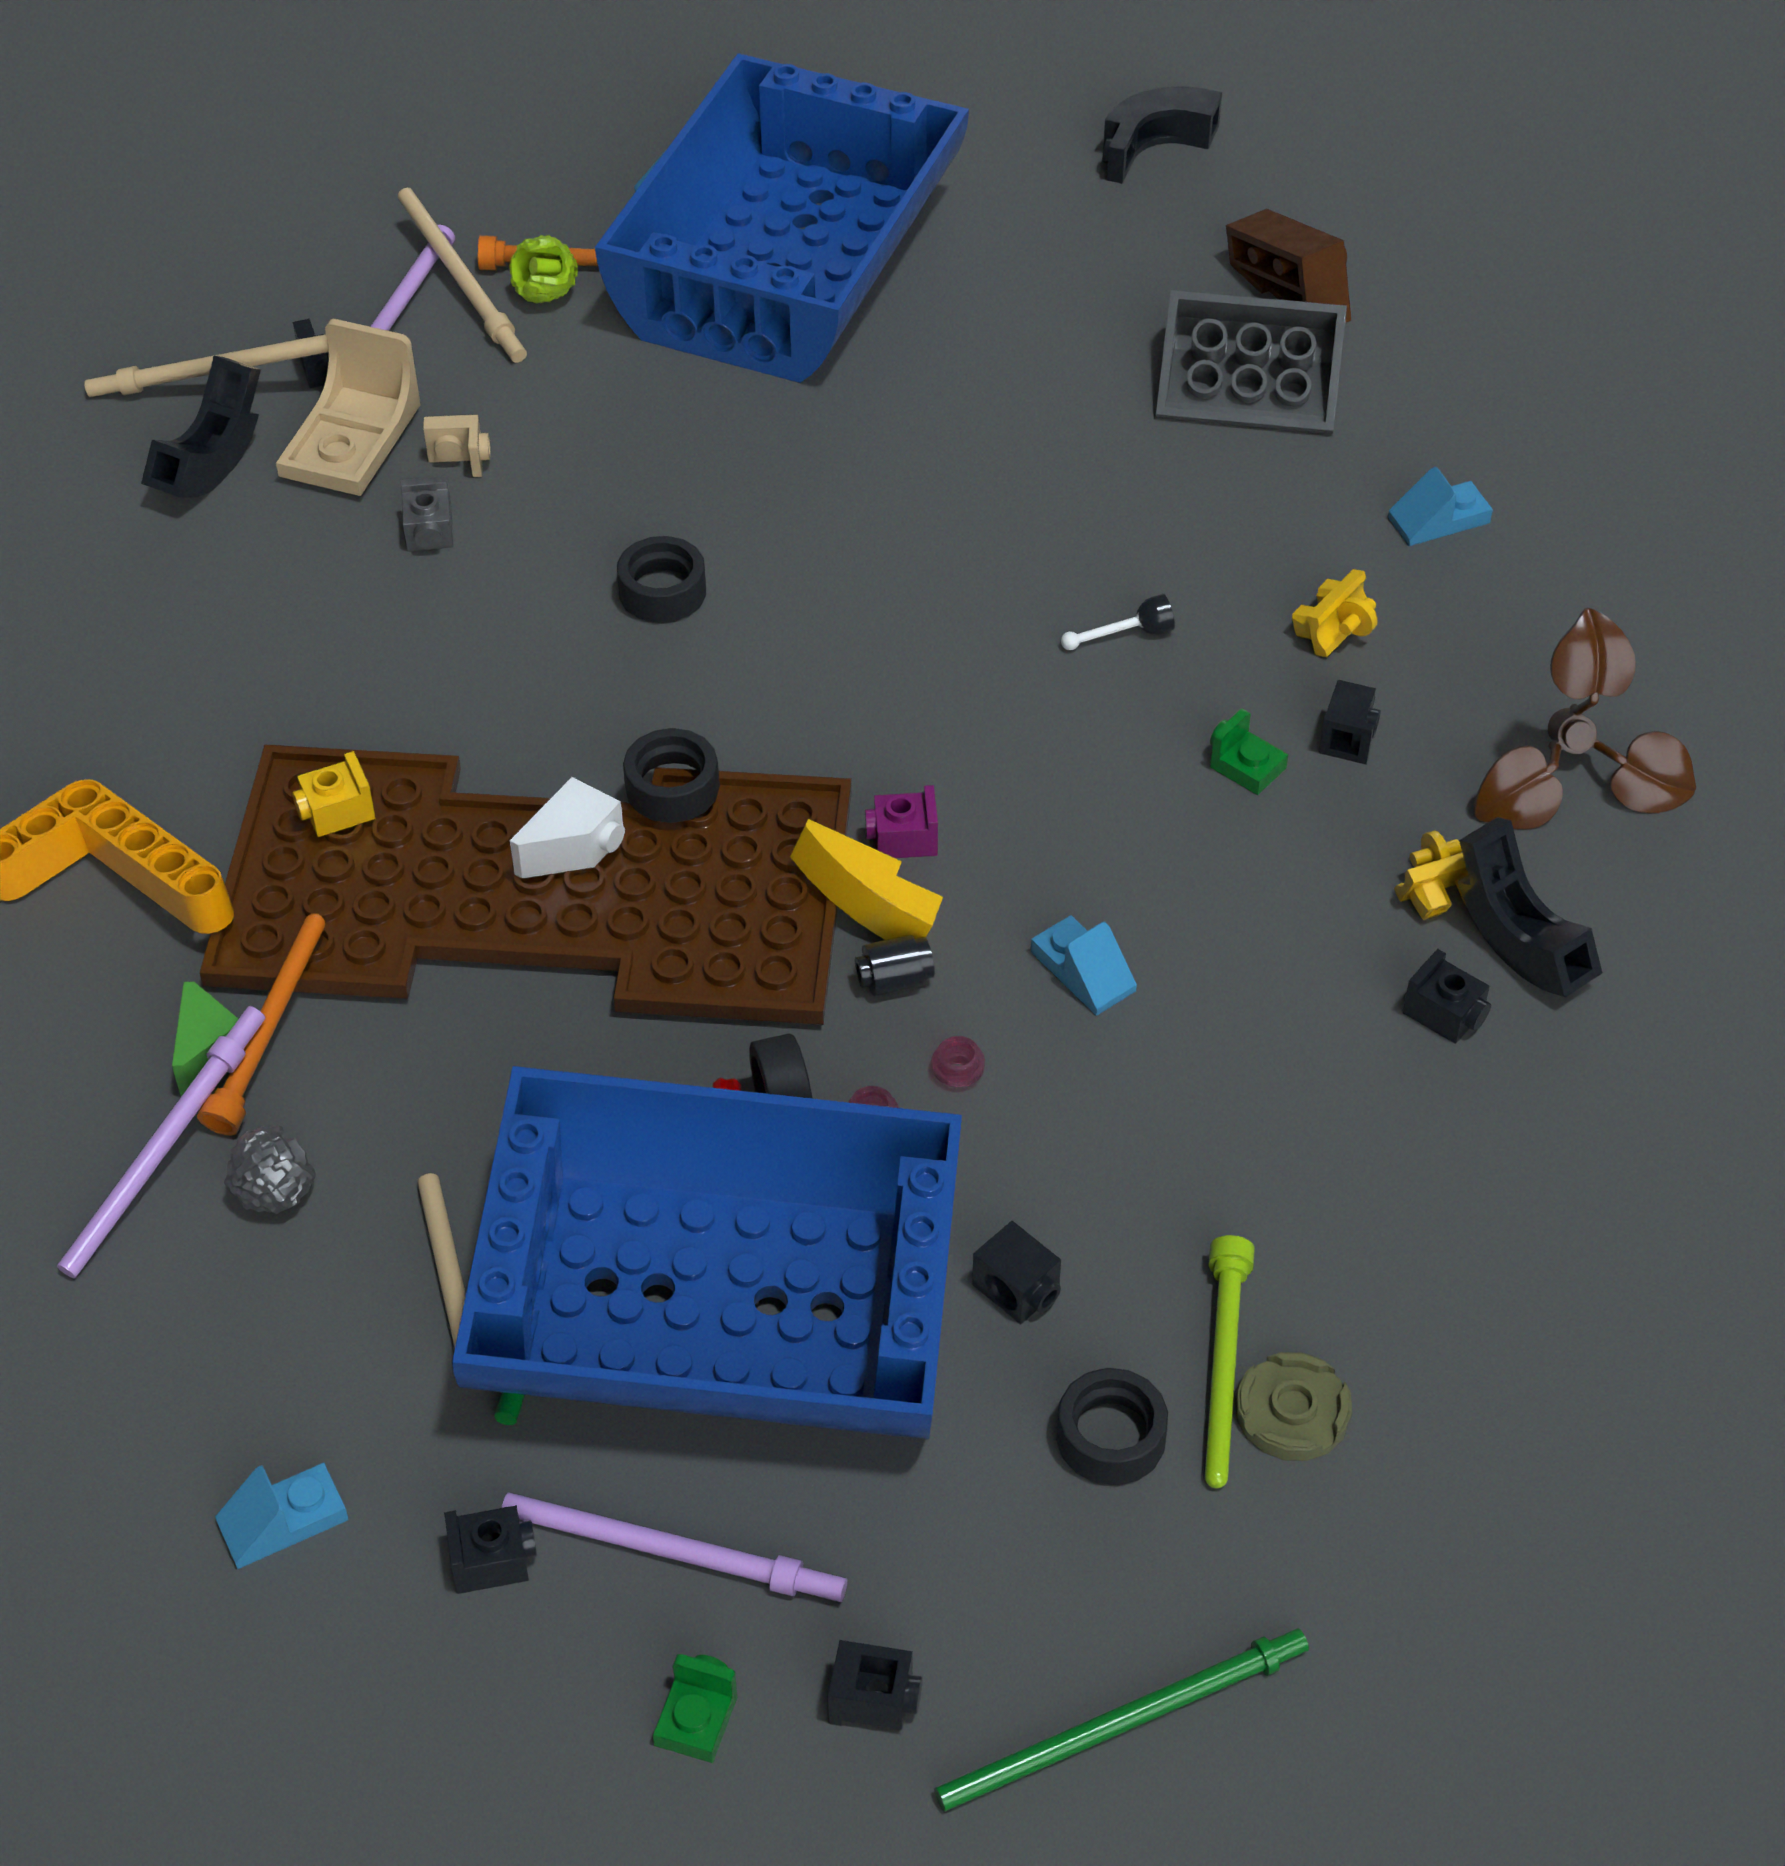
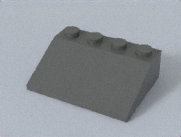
[1156,290,1347,434]

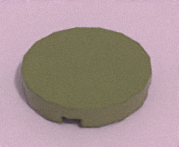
[1236,1352,1352,1461]

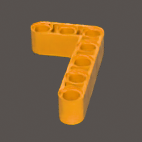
[0,779,234,934]

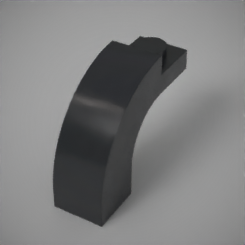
[1102,87,1222,184]
[141,356,261,498]
[1457,817,1603,997]

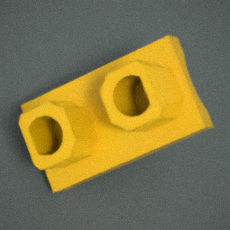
[1292,569,1378,657]
[1394,830,1468,920]

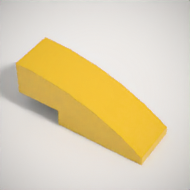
[790,819,943,940]

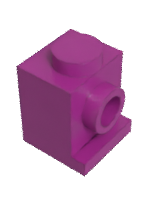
[865,785,938,858]

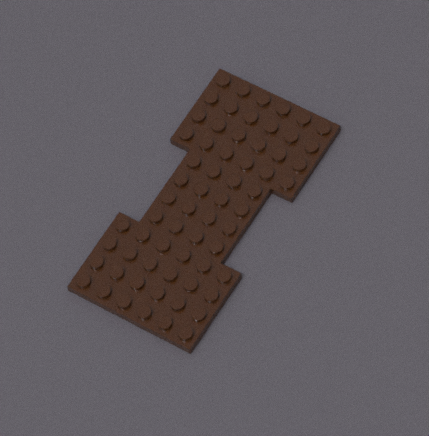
[199,744,852,1025]

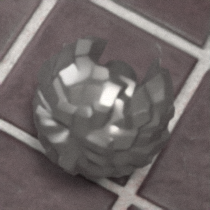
[224,1125,316,1214]

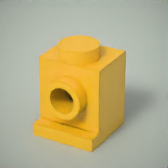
[292,751,376,837]

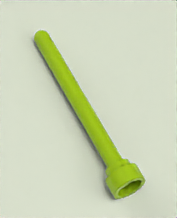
[1205,1235,1255,1488]

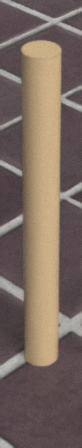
[417,1173,466,1347]

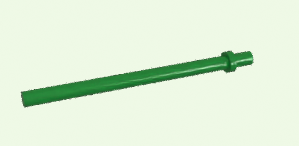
[934,1628,1309,1812]

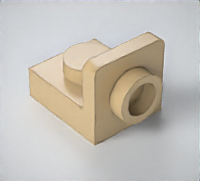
[423,415,491,477]

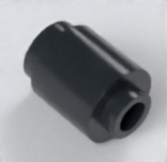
[855,935,935,996]

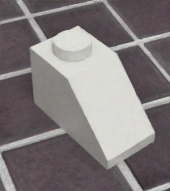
[510,777,625,878]

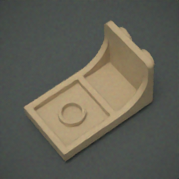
[276,319,421,496]

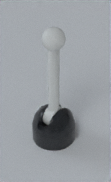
[1061,594,1175,650]

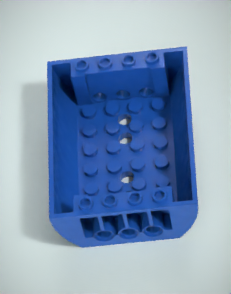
[595,53,969,383]
[452,1066,962,1439]

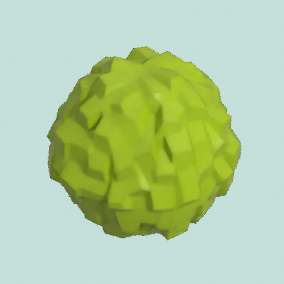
[509,235,578,303]

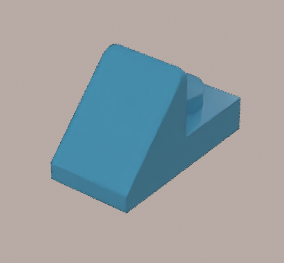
[1388,467,1493,546]
[1031,915,1137,1016]
[215,1463,349,1569]

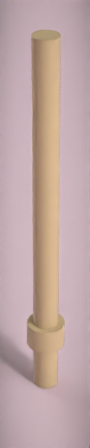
[397,188,527,363]
[85,334,329,397]

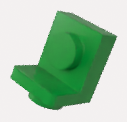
[1210,708,1289,795]
[653,1654,738,1763]

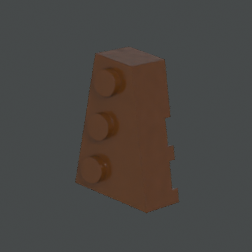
[1226,209,1352,323]

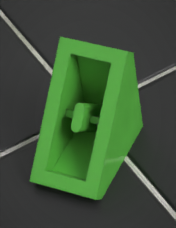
[172,982,238,1097]

